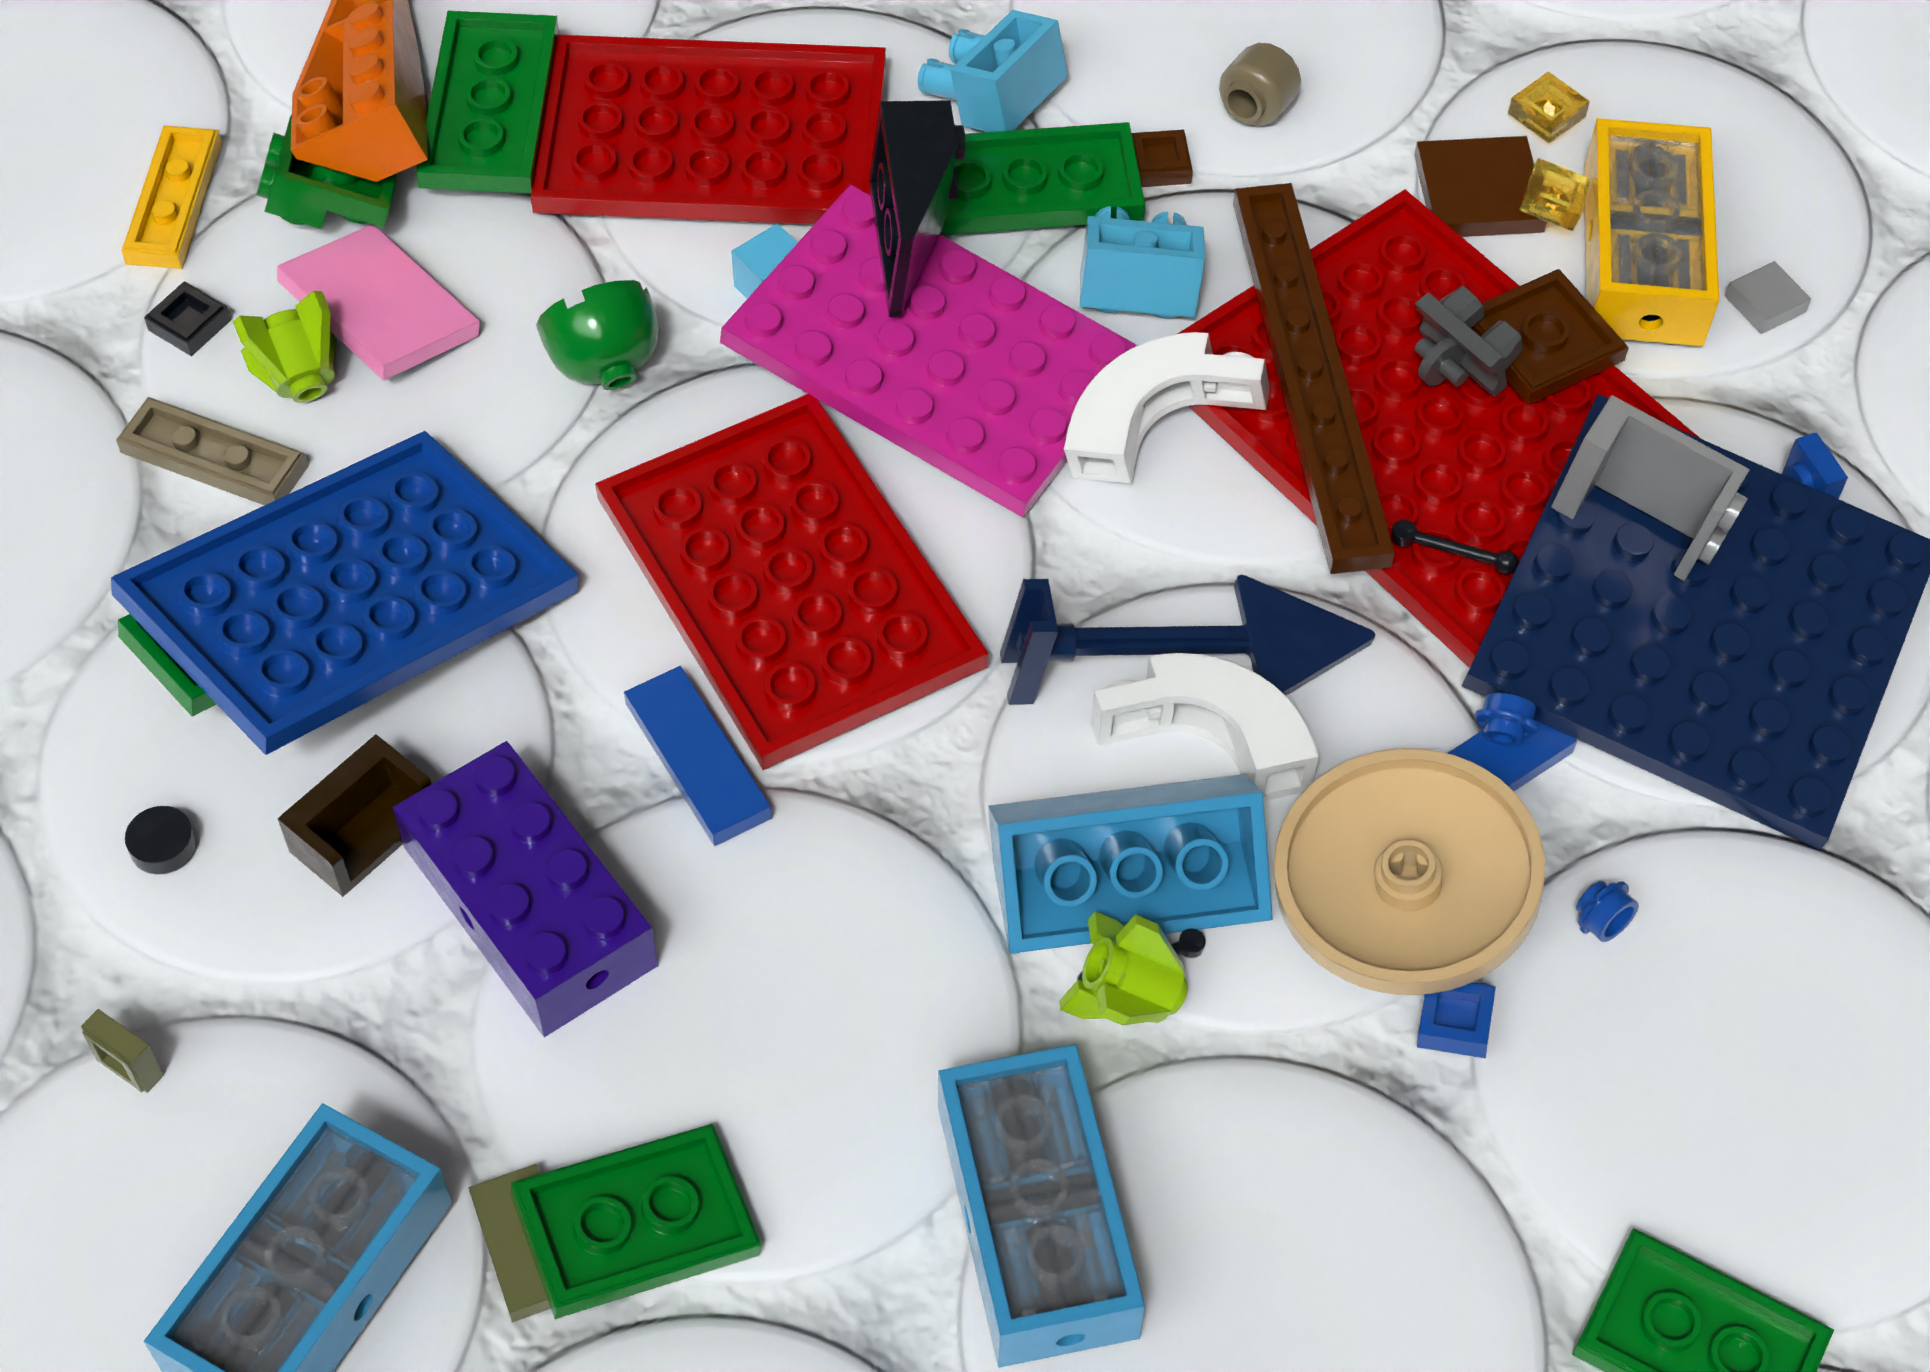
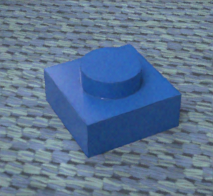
[1782,432,1848,499]
[1417,983,1496,1059]

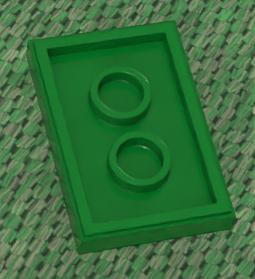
[510,1124,762,1319]
[1572,1228,1834,1372]

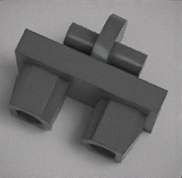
[1414,285,1523,397]

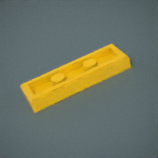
[121,125,222,269]

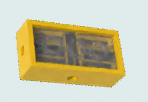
[1584,118,1719,346]

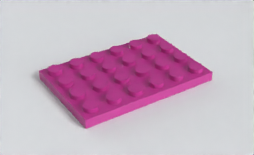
[720,184,1138,518]

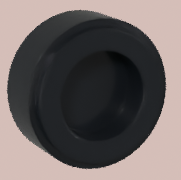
[125,806,196,874]

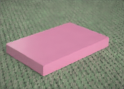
[277,225,480,381]

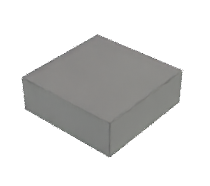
[1725,261,1811,334]

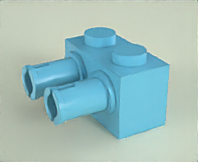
[918,10,1068,132]
[1080,206,1205,318]

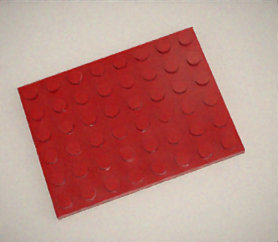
[1177,189,1701,668]

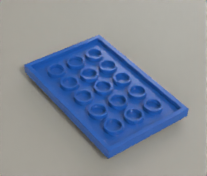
[111,431,579,755]

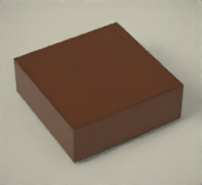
[1132,129,1193,187]

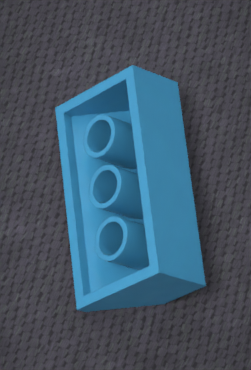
[988,774,1273,954]

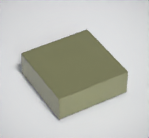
[81,1009,164,1093]

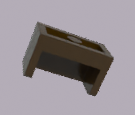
[277,734,432,897]

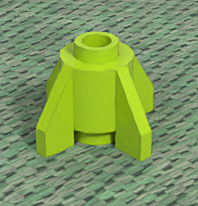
[232,290,336,403]
[1059,911,1188,1025]

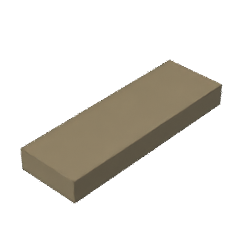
[116,397,308,505]

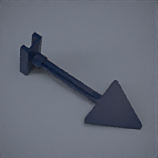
[1000,575,1375,705]

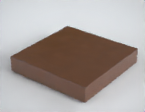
[1414,136,1548,237]
[1471,269,1629,405]

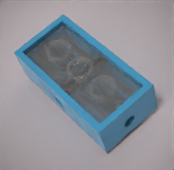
[938,1044,1145,1368]
[143,1103,452,1372]

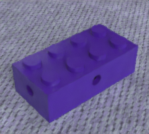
[393,741,658,1038]

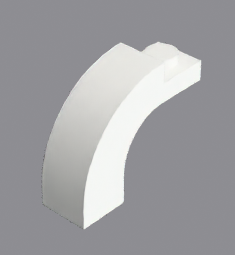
[1064,332,1270,484]
[1091,653,1319,801]

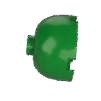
[536,280,660,390]

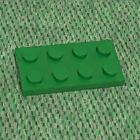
[416,11,559,194]
[940,122,1145,235]

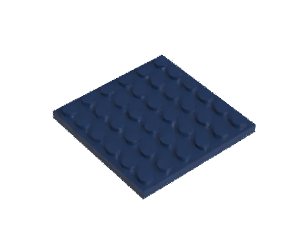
[1462,394,1930,850]

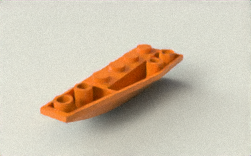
[290,0,428,182]

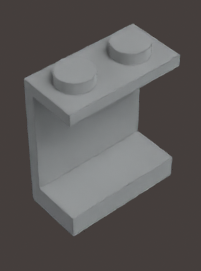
[1551,395,1750,581]

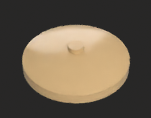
[1274,748,1545,995]

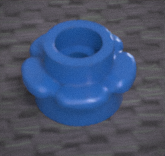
[1474,693,1539,746]
[1576,881,1639,942]

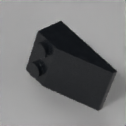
[868,100,966,317]

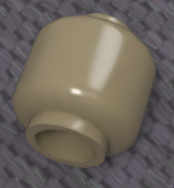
[1219,43,1301,126]

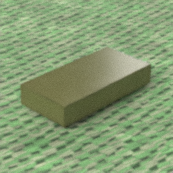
[468,1164,551,1323]

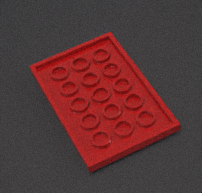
[530,34,886,224]
[595,394,988,770]

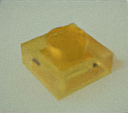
[1508,71,1590,143]
[1520,158,1591,231]

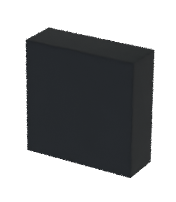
[144,281,231,357]

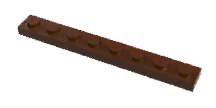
[1233,183,1395,574]

